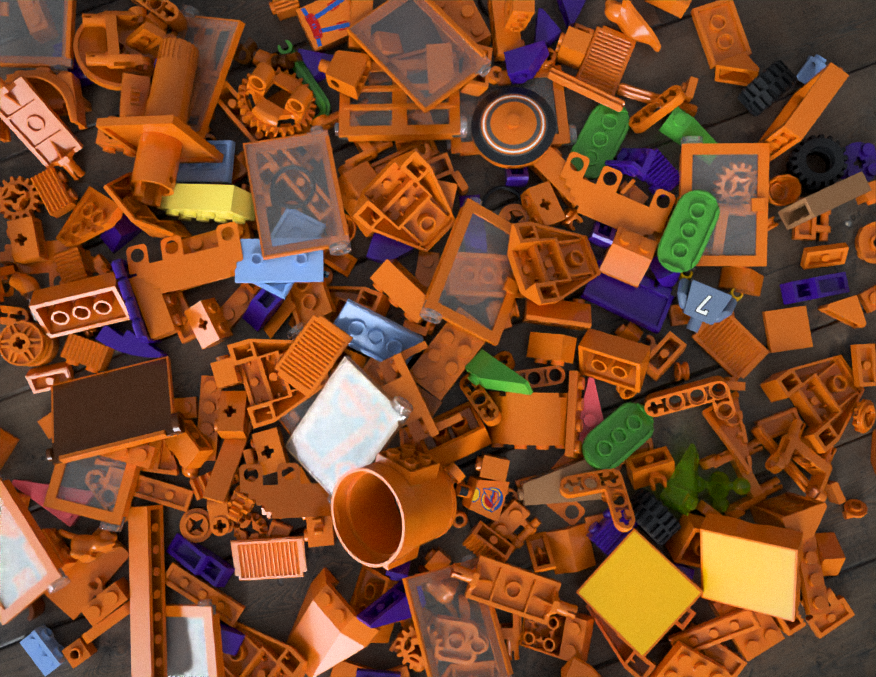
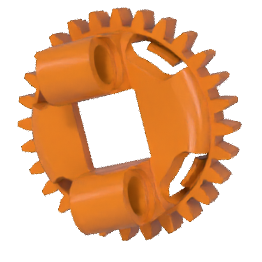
[237,62,316,138]

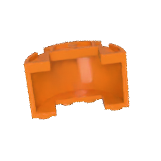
[486,391,568,450]

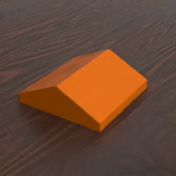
[545,523,596,574]

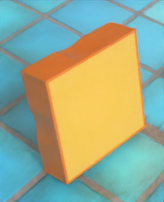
[700,512,803,622]
[576,528,704,659]

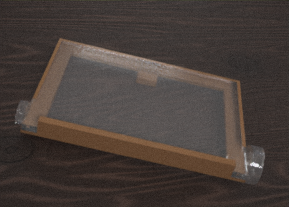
[284,356,413,504]

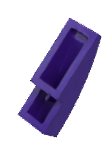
[779,272,850,305]
[95,325,168,358]
[166,533,235,587]

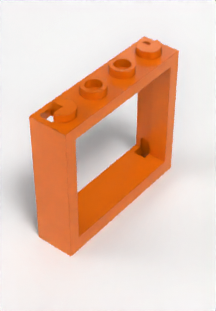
[756,62,849,162]

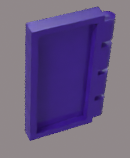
[581,258,674,334]
[111,259,162,345]

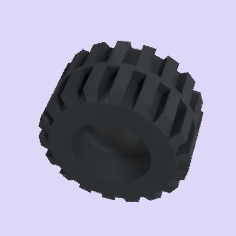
[737,60,798,117]
[786,134,848,193]
[624,488,681,546]

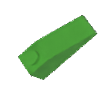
[658,107,717,165]
[465,349,533,395]

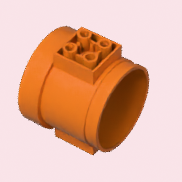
[331,444,457,570]

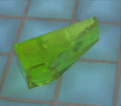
[660,443,699,516]

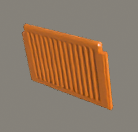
[576,25,636,96]
[274,314,353,398]
[691,315,770,380]
[230,536,307,581]

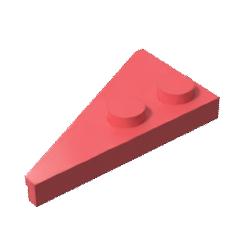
[579,377,604,442]
[12,479,95,527]

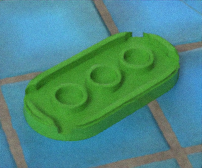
[570,104,630,180]
[657,190,720,273]
[582,402,654,470]

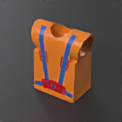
[296,0,372,53]

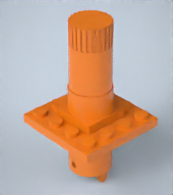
[96,37,224,207]

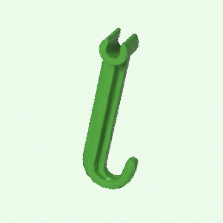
[278,40,331,120]

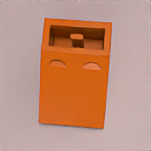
[519,612,595,662]

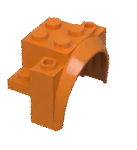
[0,67,92,143]
[376,341,463,442]

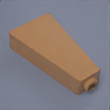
[778,171,872,230]
[517,457,602,506]

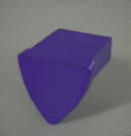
[649,256,680,288]

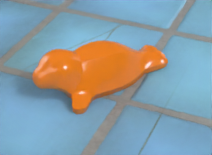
[605,0,661,52]

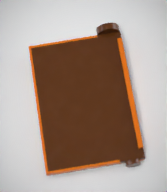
[46,356,185,466]

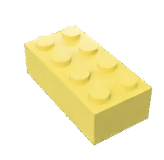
[157,183,255,224]

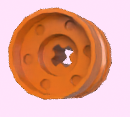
[0,321,59,367]

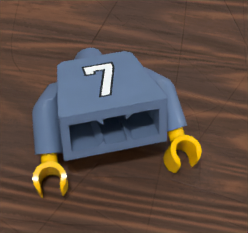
[677,271,743,333]

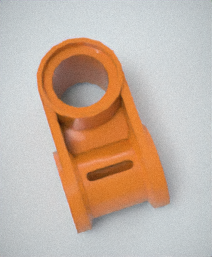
[207,493,235,536]

